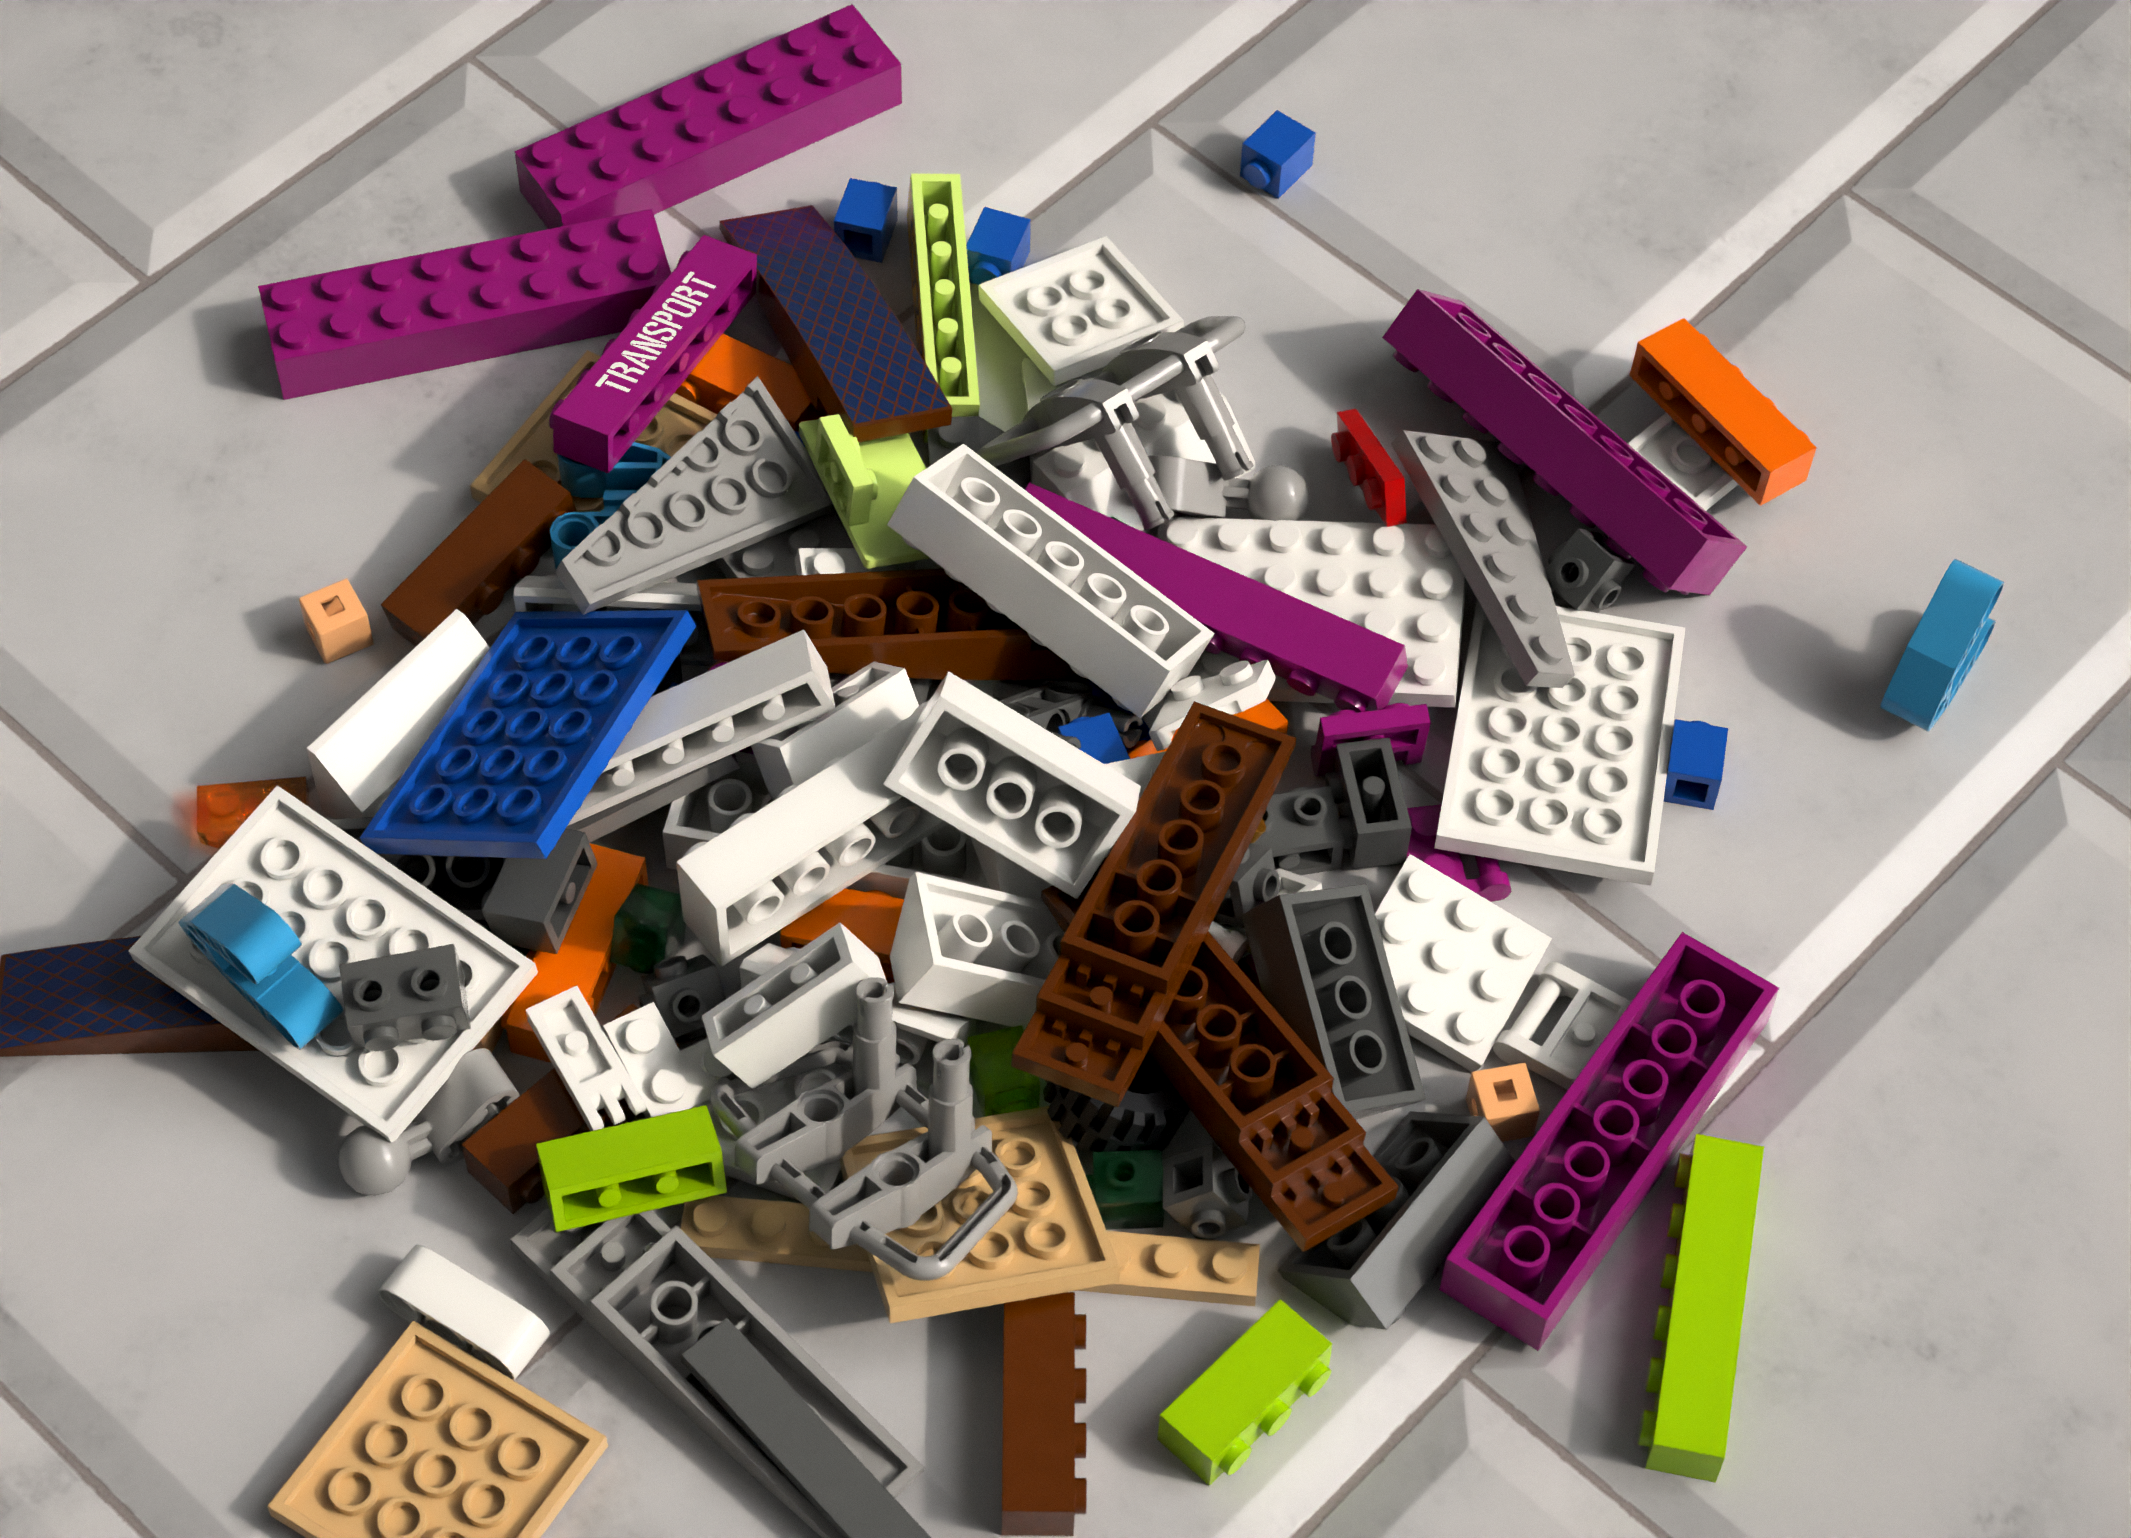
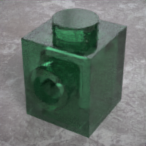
[610,883,686,974]
[1085,1150,1165,1230]

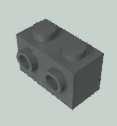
[1325,738,1412,869]
[1254,786,1345,875]
[482,828,598,954]
[339,944,471,1051]

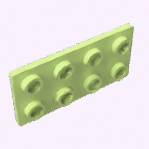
[798,414,929,569]

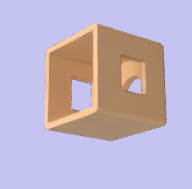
[299,578,374,664]
[1466,1063,1540,1142]

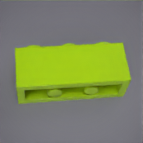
[536,1105,727,1232]
[1157,1299,1333,1486]

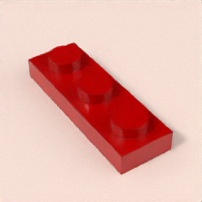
[1331,408,1407,527]

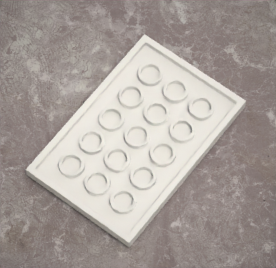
[1157,517,1466,708]
[1434,599,1685,886]
[128,785,538,1143]

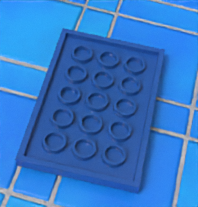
[360,610,696,859]

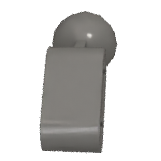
[1148,455,1310,521]
[338,1048,520,1196]

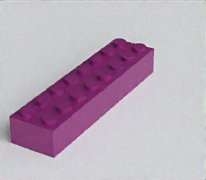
[514,4,902,229]
[258,209,671,400]
[1382,289,1747,596]
[1439,932,1779,1351]

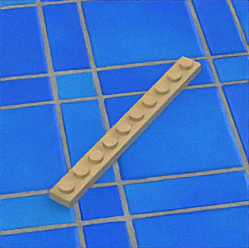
[681,1196,1260,1307]

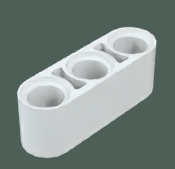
[378,1245,550,1381]

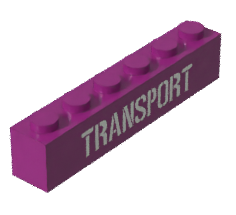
[549,235,757,473]

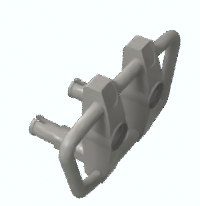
[976,316,1253,530]
[710,977,1018,1281]

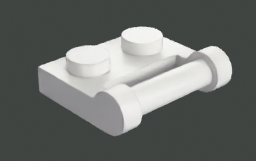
[1493,962,1631,1090]

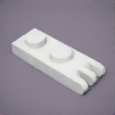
[526,986,646,1131]

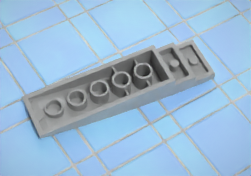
[510,1206,925,1538]

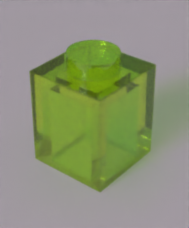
[967,1025,1040,1117]

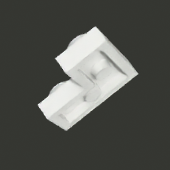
[602,1002,732,1119]

